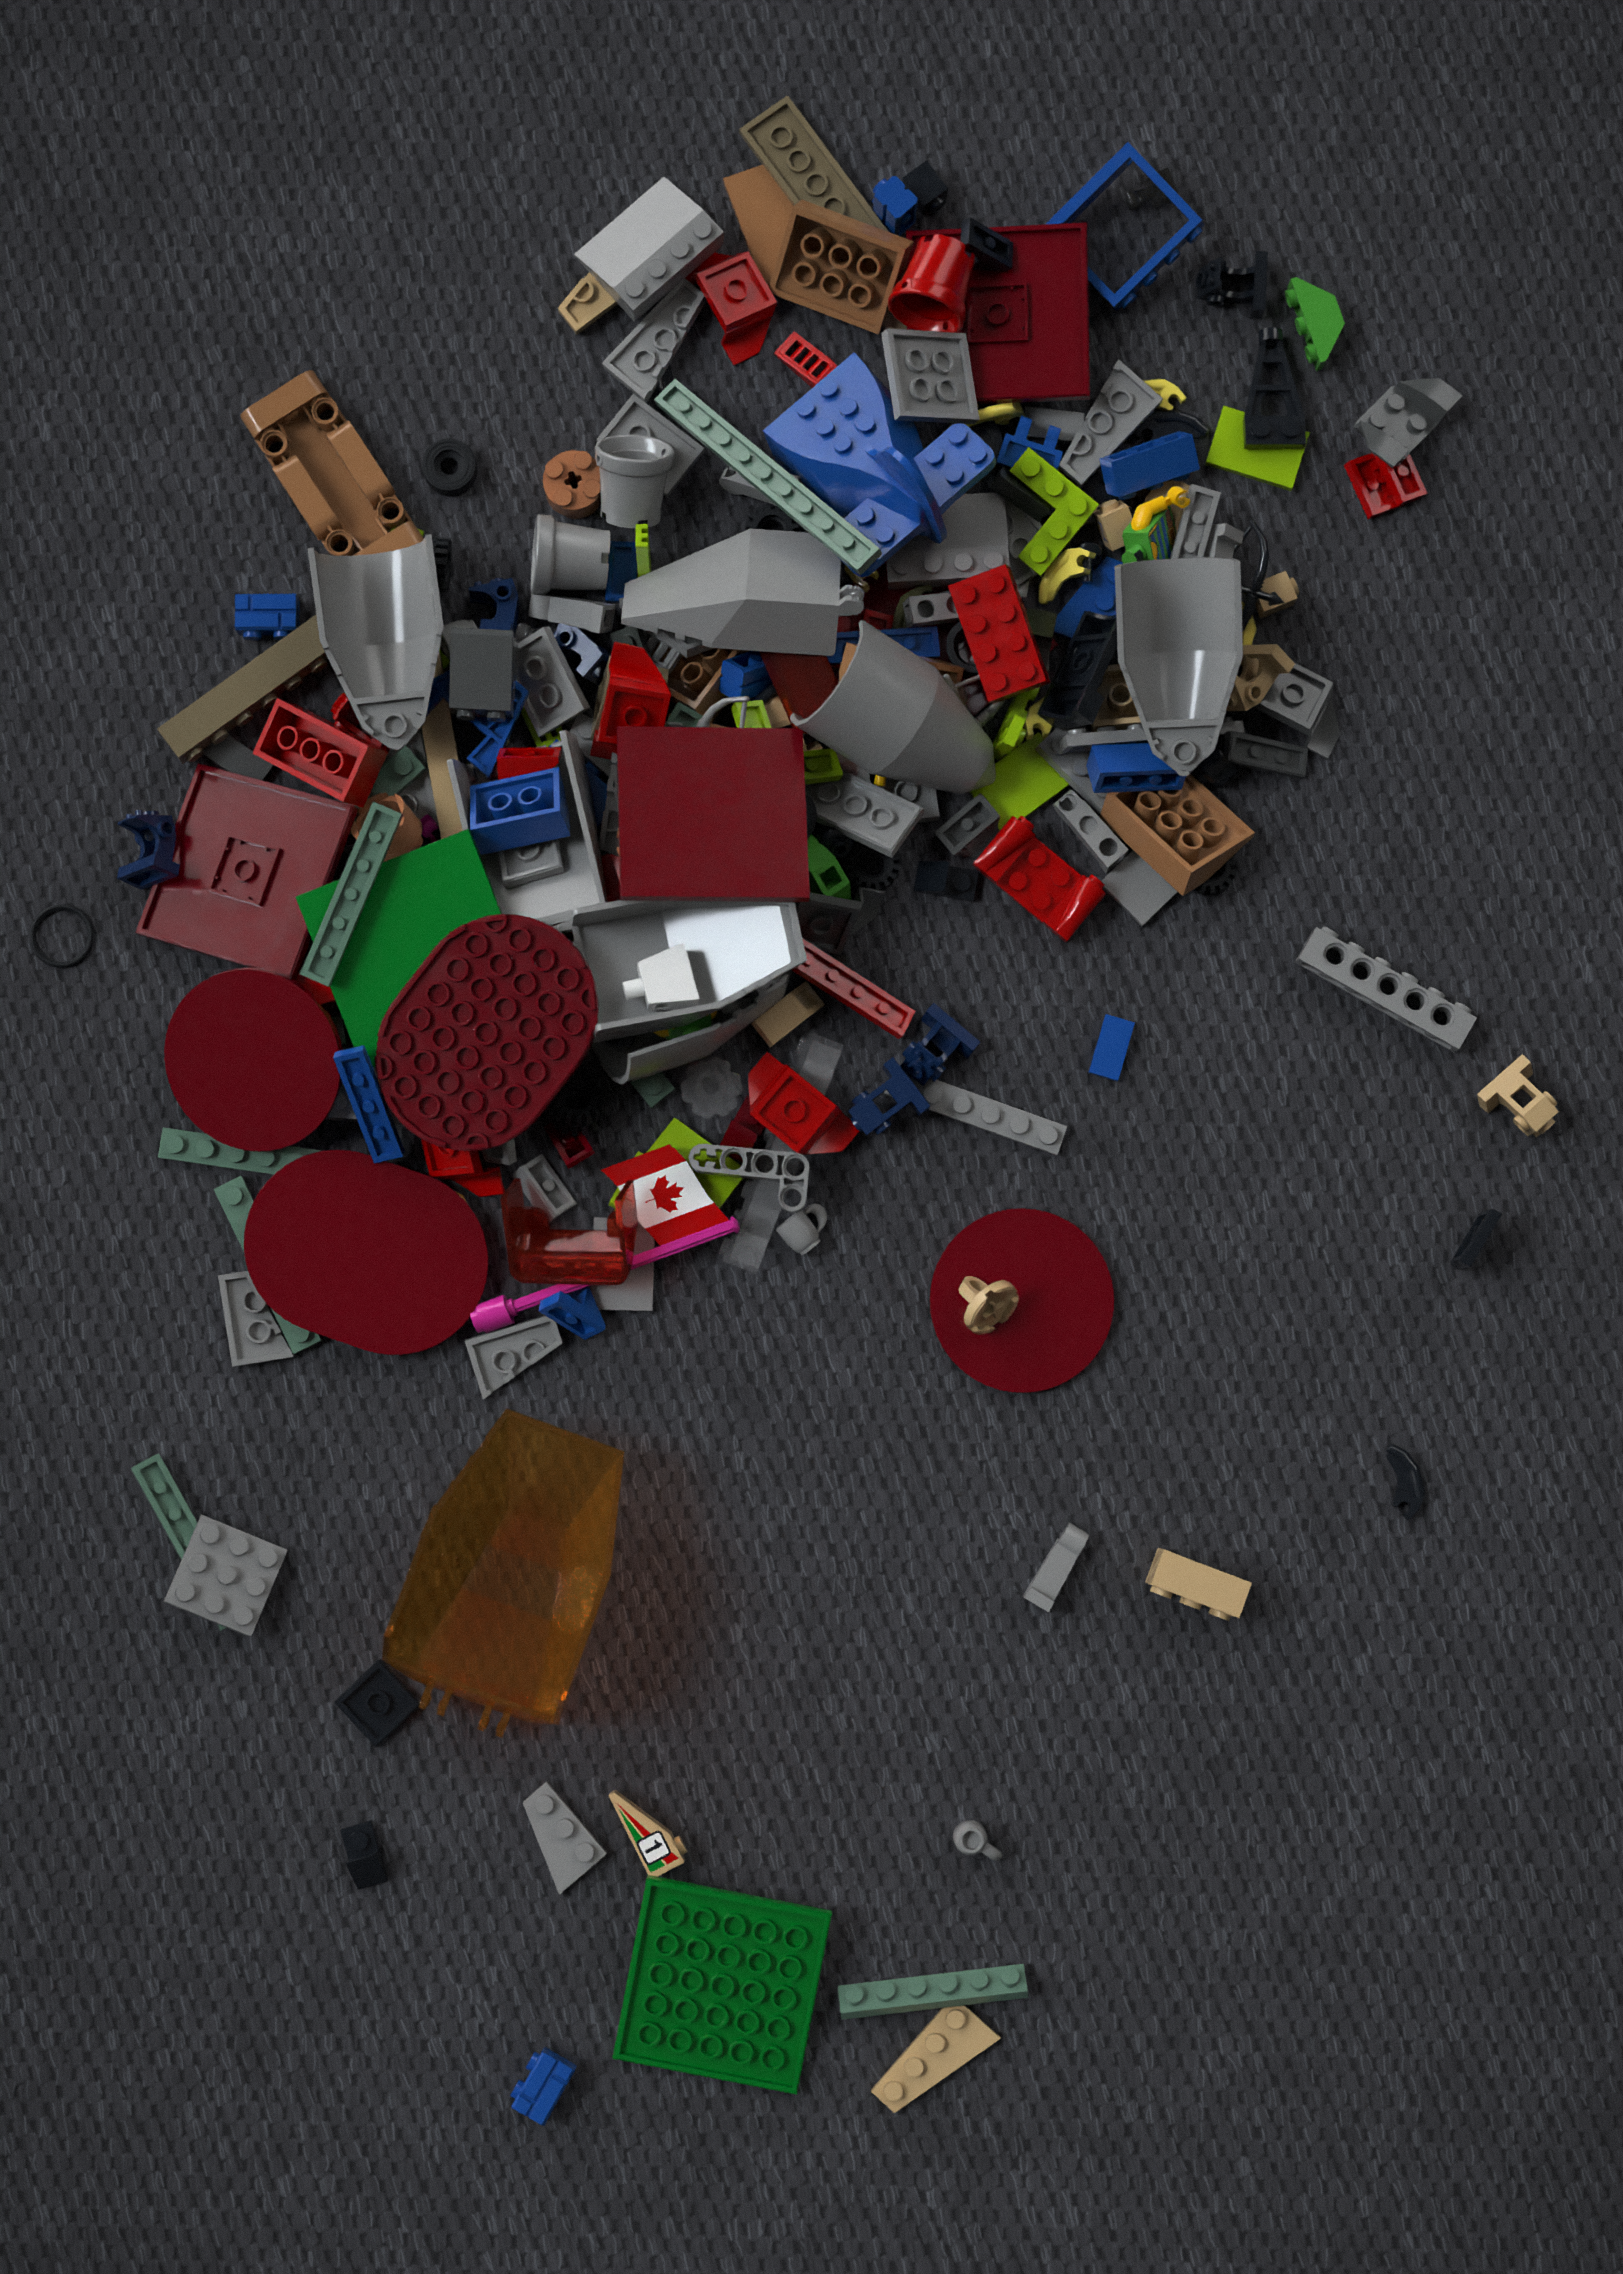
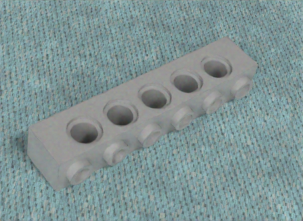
[1295,927,1477,1053]

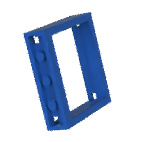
[1046,142,1205,311]

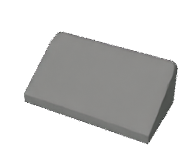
[512,1154,577,1224]

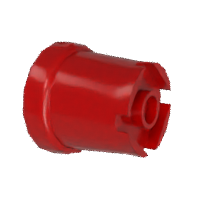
[888,234,975,333]

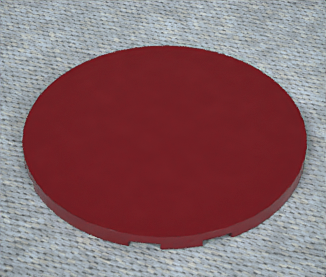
[164,967,343,1151]
[929,1208,1114,1393]

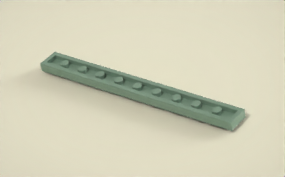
[654,379,882,576]

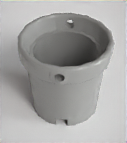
[595,435,675,528]
[530,514,610,595]

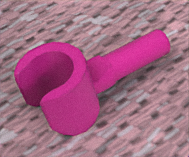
[420,814,439,844]

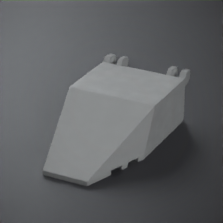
[621,528,864,656]
[552,900,807,1043]

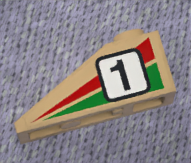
[608,1790,688,1877]

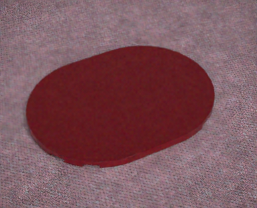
[375,914,599,1151]
[244,1150,488,1355]

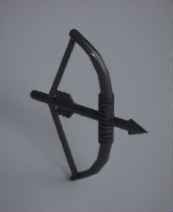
[1233,519,1285,632]

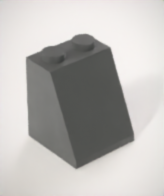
[449,627,518,723]

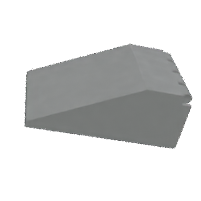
[447,730,608,926]

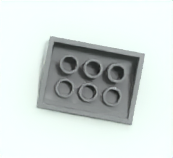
[574,177,724,322]
[887,493,1009,590]

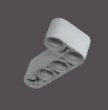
[689,1144,809,1213]

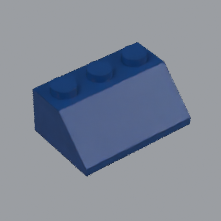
[470,767,570,855]

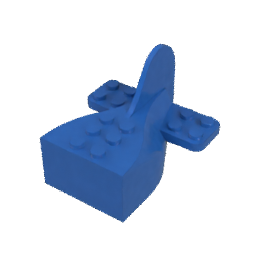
[763,352,996,577]

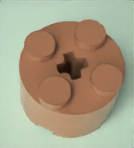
[543,450,601,519]
[351,792,423,862]

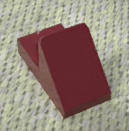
[720,1095,765,1163]
[544,1123,595,1169]

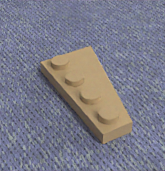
[558,273,618,335]
[871,2005,1001,2113]

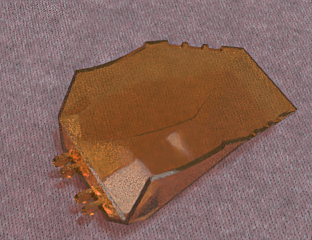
[382,1408,624,1738]

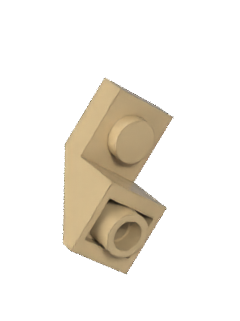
[751,981,825,1047]

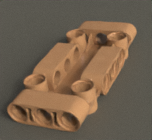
[240,370,424,556]

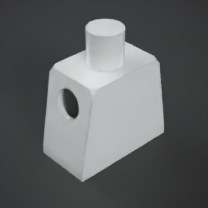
[622,943,699,1011]

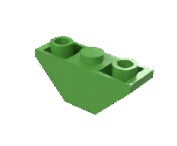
[1285,277,1345,371]
[807,834,852,900]

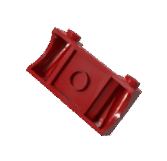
[972,815,1106,942]

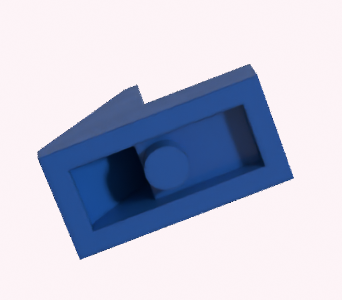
[539,1287,606,1340]

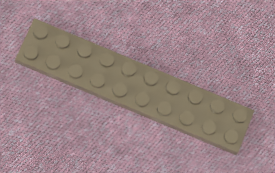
[739,95,907,330]

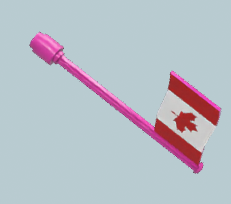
[470,1144,740,1333]

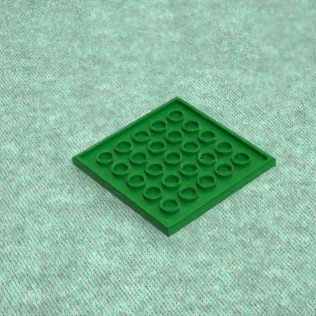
[295,829,502,1067]
[612,1875,832,2095]

